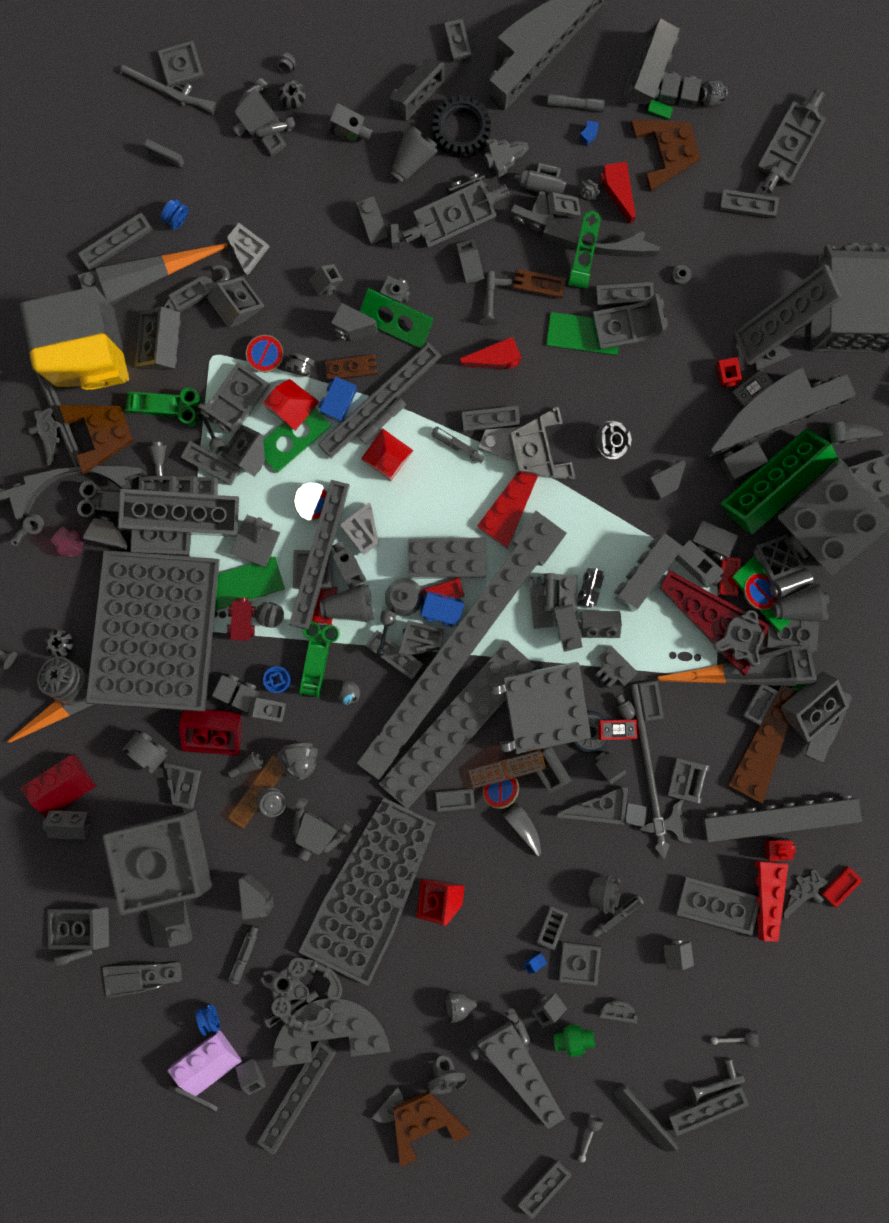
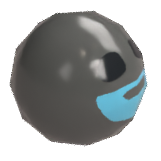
[337,681,361,705]

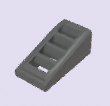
[535,906,568,951]

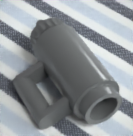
[514,162,566,195]

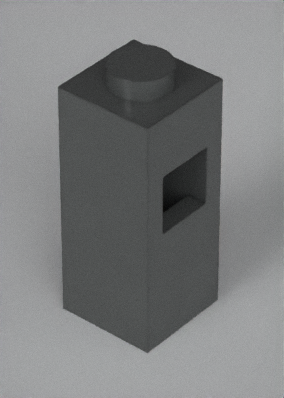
[675,540,724,588]

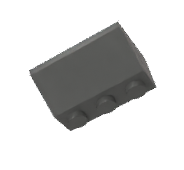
[389,58,444,121]
[135,307,181,370]
[781,672,849,743]

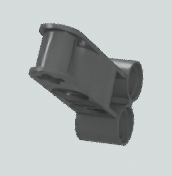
[77,481,120,519]

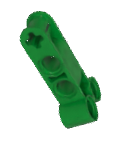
[568,211,601,289]
[124,387,201,427]
[299,622,340,699]

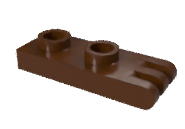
[512,269,566,299]
[325,355,378,381]

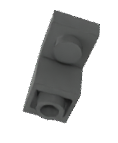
[456,239,485,284]

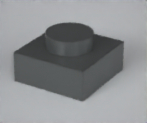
[391,224,403,249]

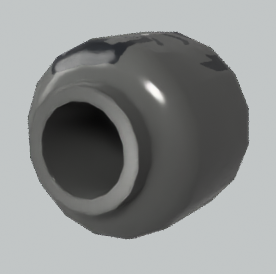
[698,80,728,107]

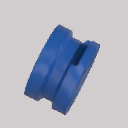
[160,198,189,230]
[263,666,292,693]
[196,1004,220,1036]

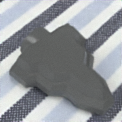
[483,138,529,178]

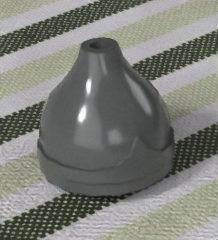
[445,992,476,1023]

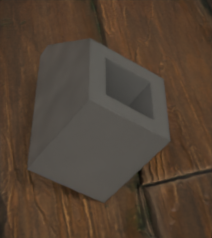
[647,460,686,500]

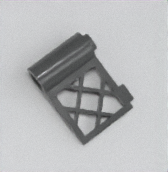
[752,534,814,599]

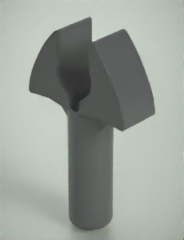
[54,950,93,966]

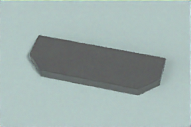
[169,1085,218,1113]

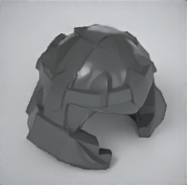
[277,743,318,781]

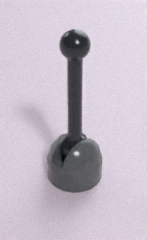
[198,411,226,454]
[377,611,396,656]

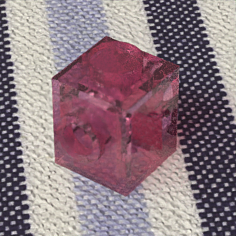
[50,526,84,557]

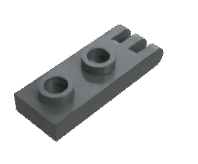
[529,576,553,629]

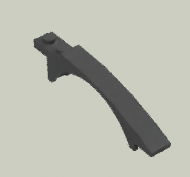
[510,191,660,257]
[0,466,146,521]

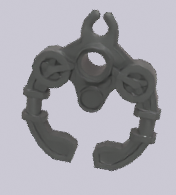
[260,958,343,1033]

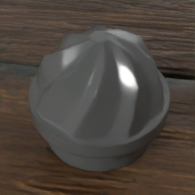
[277,53,296,74]

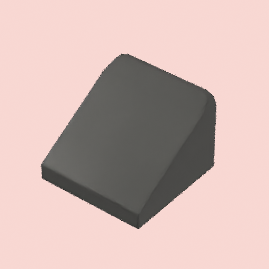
[625,803,647,827]

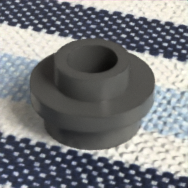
[672,265,691,284]

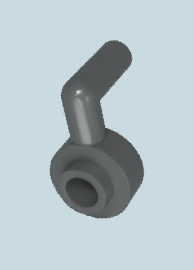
[11,514,44,546]

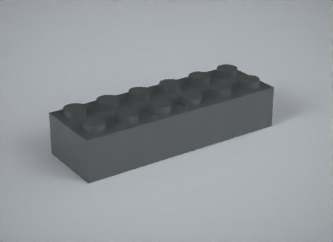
[118,489,239,537]

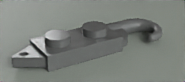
[164,265,230,312]

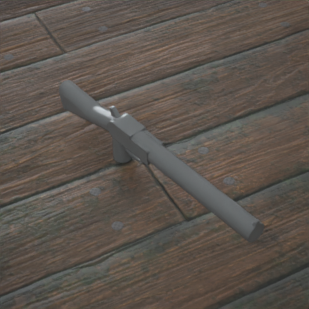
[120,65,216,114]

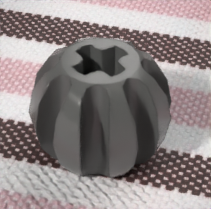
[278,80,306,110]
[255,601,284,628]
[44,629,74,657]

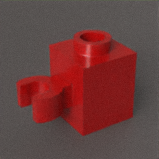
[765,838,796,861]

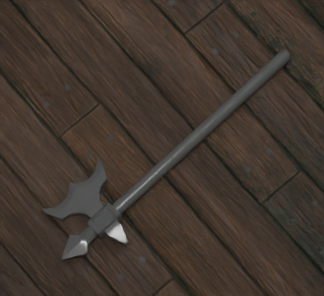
[631,684,692,860]

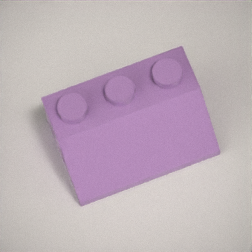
[168,1030,242,1096]

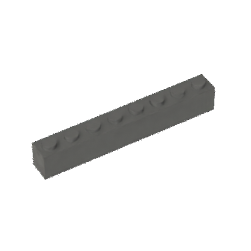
[701,795,862,842]

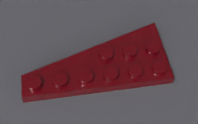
[659,570,770,676]

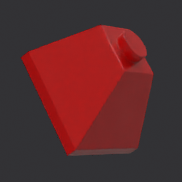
[263,379,319,431]
[361,429,414,481]
[417,879,464,926]

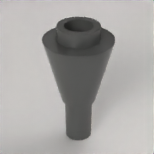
[147,442,167,476]
[228,752,263,778]

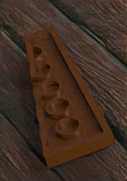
[727,685,797,803]

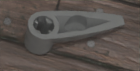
[827,422,884,445]
[502,802,541,857]

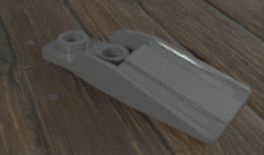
[805,692,852,763]
[103,961,182,998]

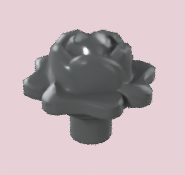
[577,180,600,201]

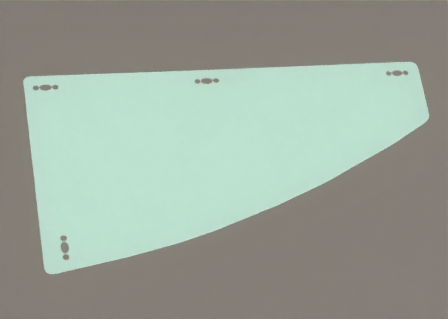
[189,355,718,674]

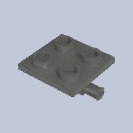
[230,514,280,568]

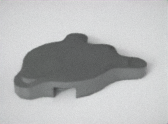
[714,610,764,667]

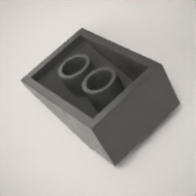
[48,907,109,950]

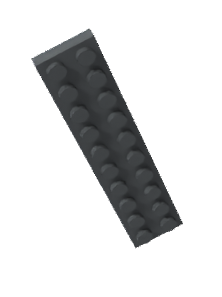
[379,641,535,809]

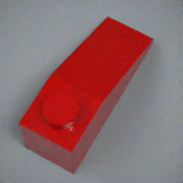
[600,162,636,224]
[460,337,522,369]

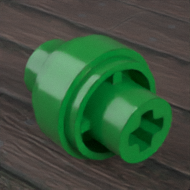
[554,1024,595,1057]

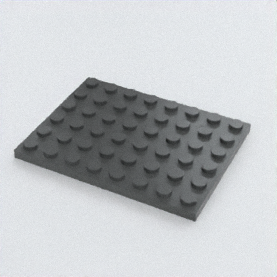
[86,550,220,712]

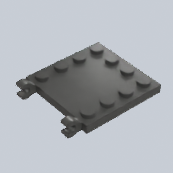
[490,662,591,754]

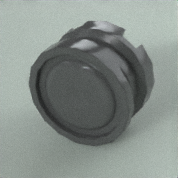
[285,352,315,377]
[256,787,286,817]

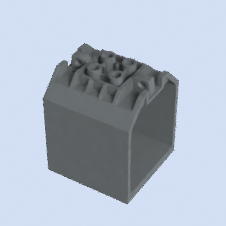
[810,243,889,353]

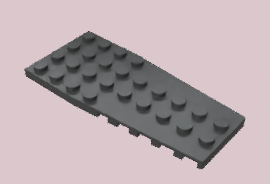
[299,798,436,986]

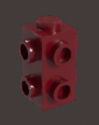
[227,598,256,641]

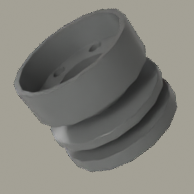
[37,657,89,706]

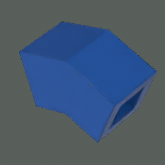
[579,121,599,146]
[523,951,547,974]

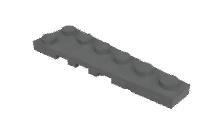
[477,1022,565,1129]

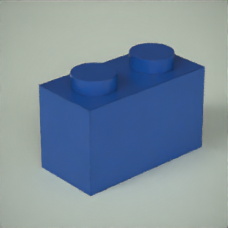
[318,377,358,423]
[420,590,464,627]

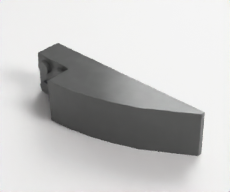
[488,0,604,111]
[704,367,856,459]

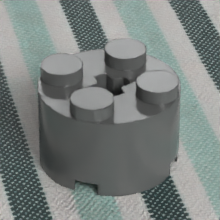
[122,731,167,774]

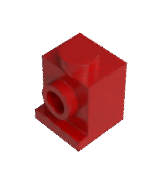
[715,357,742,389]

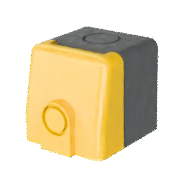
[19,286,129,390]

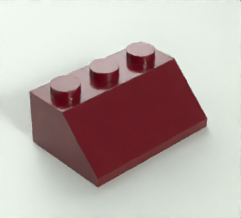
[179,710,242,756]
[21,754,97,818]

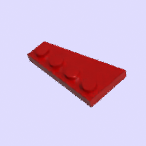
[477,472,538,549]
[755,861,788,942]

